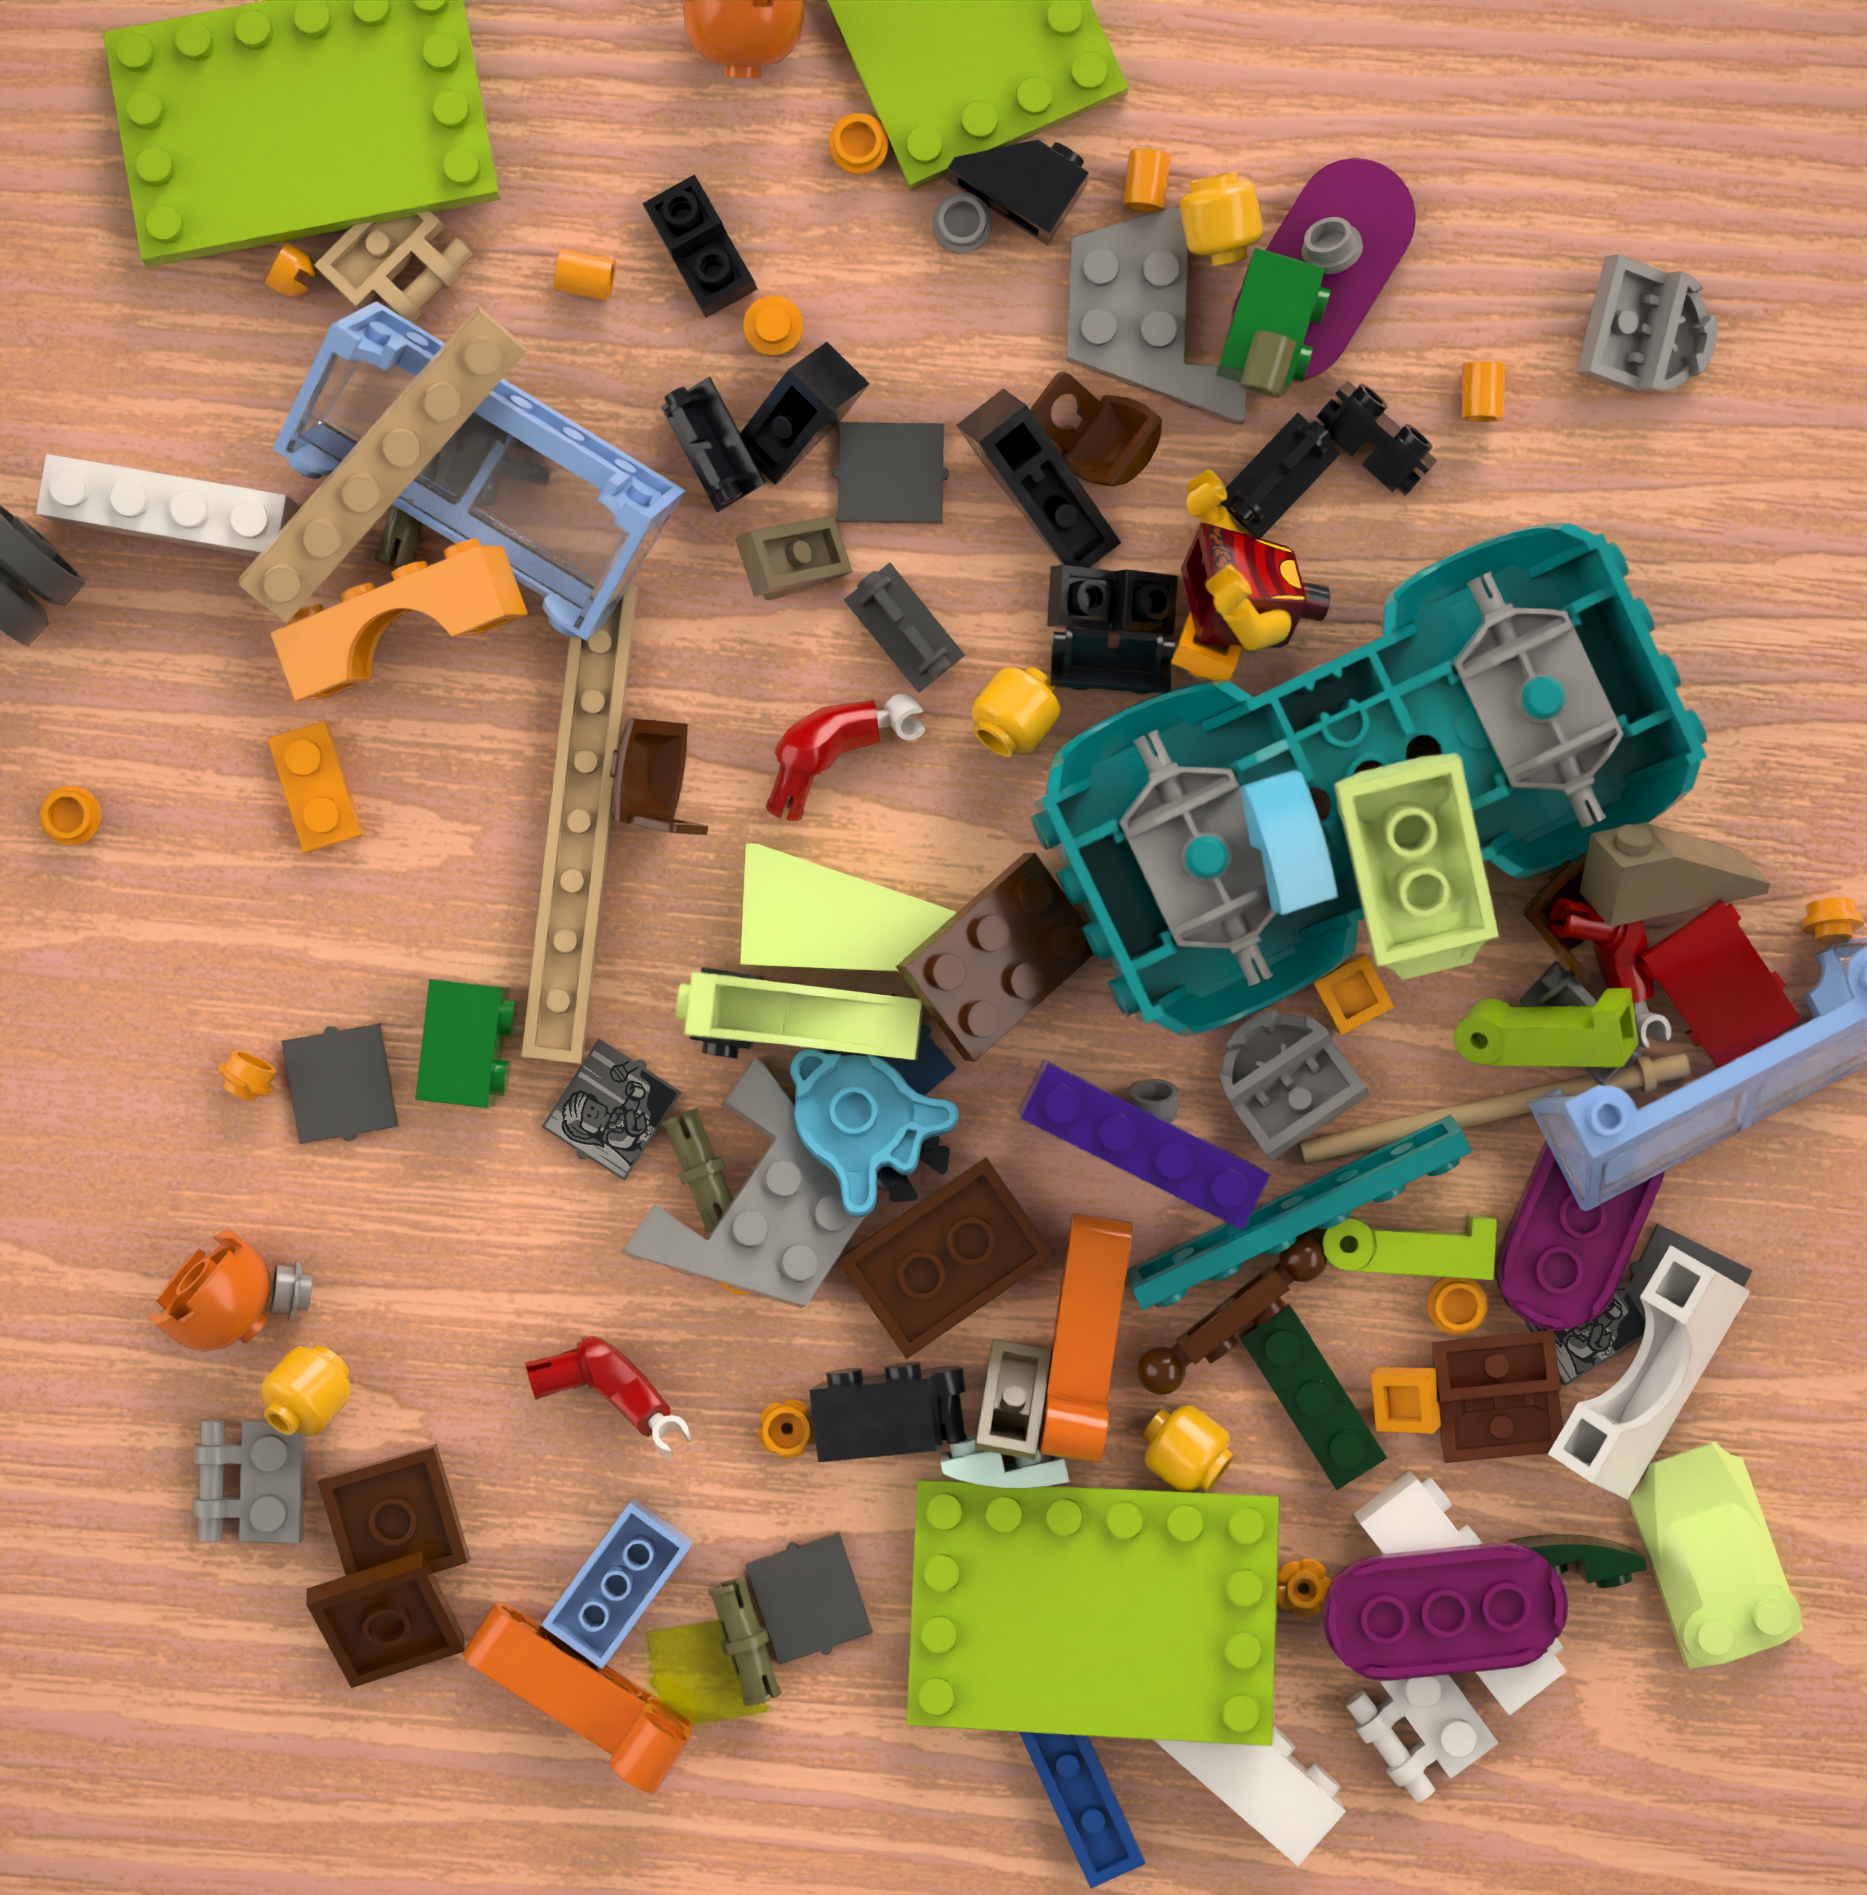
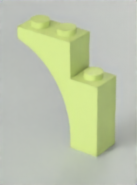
[676,972,924,1060]

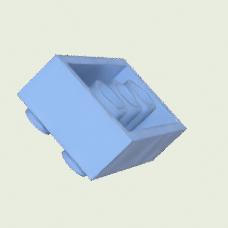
[541,1497,693,1669]

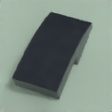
[642,174,758,318]
[1047,565,1178,636]

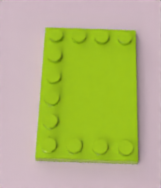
[103,0,501,268]
[825,0,1129,190]
[907,1480,1280,1746]

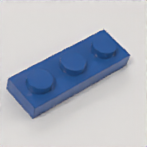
[1019,1732,1145,1889]

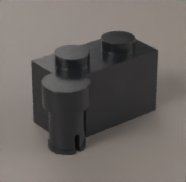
[809,1362,967,1462]

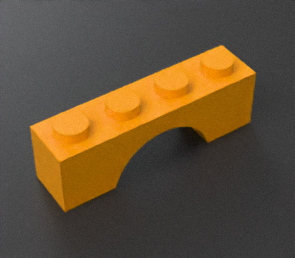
[270,539,528,701]

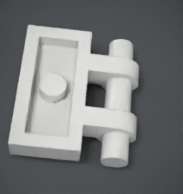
[1345,1675,1499,1803]

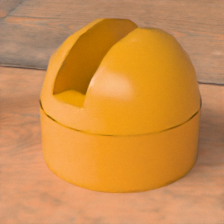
[264,242,316,297]

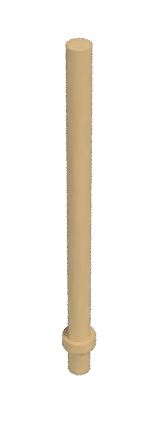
[1299,1053,1690,1165]

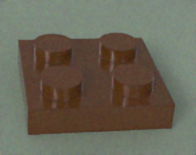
[318,1444,471,1576]
[307,1551,465,1688]

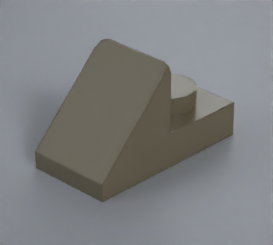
[735,515,853,600]
[975,1338,1052,1460]

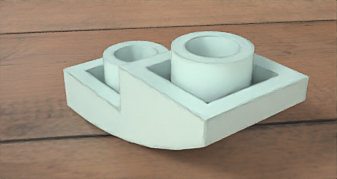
[940,1436,1070,1488]

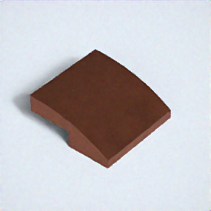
[1432,1330,1563,1463]

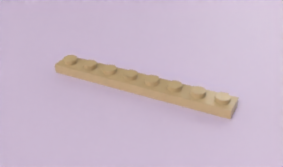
[521,579,638,1064]

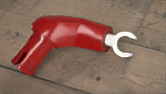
[766,694,925,821]
[1549,898,1671,1048]
[525,1336,691,1458]

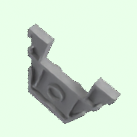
[1066,206,1246,424]
[621,1058,864,1308]

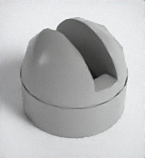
[1130,1079,1178,1124]

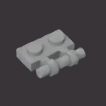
[193,1419,306,1543]

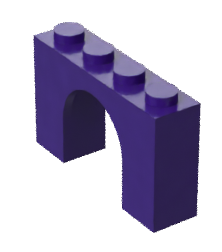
[1017,1059,1271,1230]

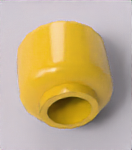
[1179,171,1264,266]
[971,667,1060,758]
[260,1345,351,1436]
[1142,1404,1235,1493]

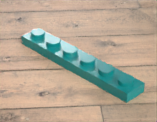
[1127,1115,1472,1310]

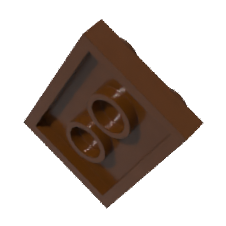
[896,853,1094,1062]
[838,1156,1055,1360]

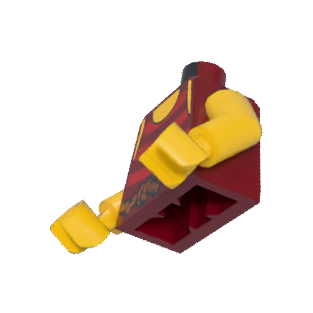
[1181,469,1330,651]

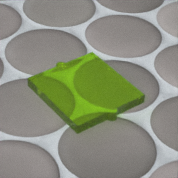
[647,1619,768,1725]

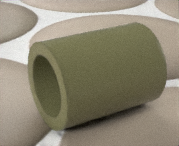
[1239,331,1296,398]

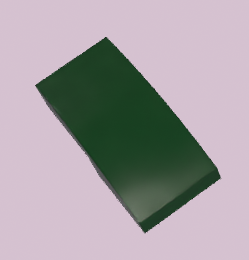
[1508,1534,1647,1588]

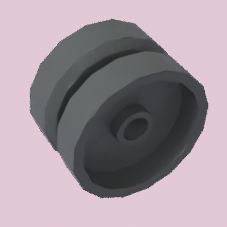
[0,505,85,647]

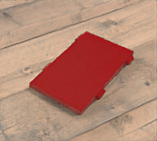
[1639,900,1801,1069]

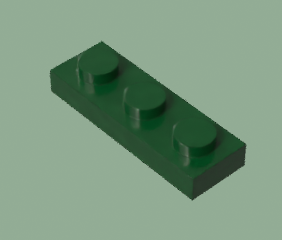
[1238,1303,1387,1490]

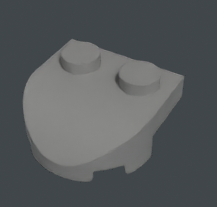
[1576,254,1717,393]
[1220,1011,1369,1162]

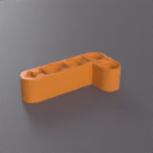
[1038,1213,1133,1463]
[462,1601,693,1794]

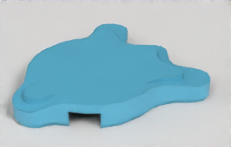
[790,1048,959,1218]

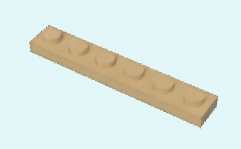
[238,306,527,623]

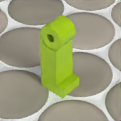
[1454,988,1639,1067]
[1320,1214,1497,1280]

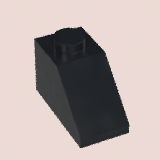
[948,139,1089,246]
[740,342,870,485]

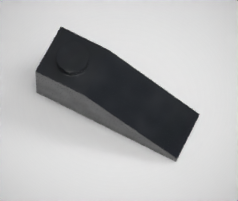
[956,388,1121,568]

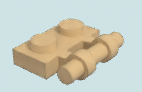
[314,211,473,324]

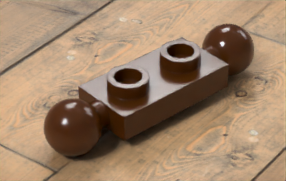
[1138,1234,1327,1395]

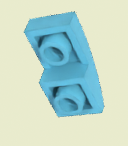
[1240,770,1338,915]

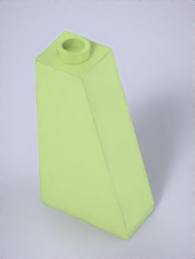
[740,843,957,971]

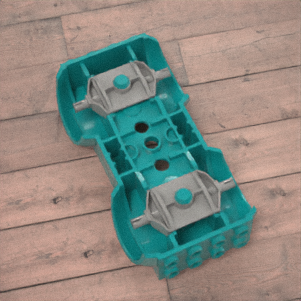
[1030,523,1707,1036]

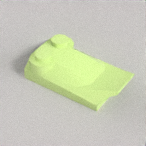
[1334,754,1499,980]
[1628,1441,1803,1669]

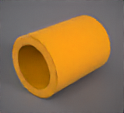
[1122,149,1171,213]
[554,249,616,302]
[1461,361,1505,422]

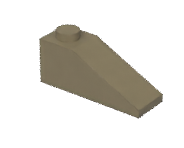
[1580,822,1770,927]

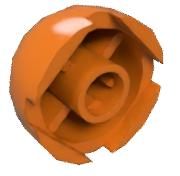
[683,0,804,78]
[150,1229,271,1352]

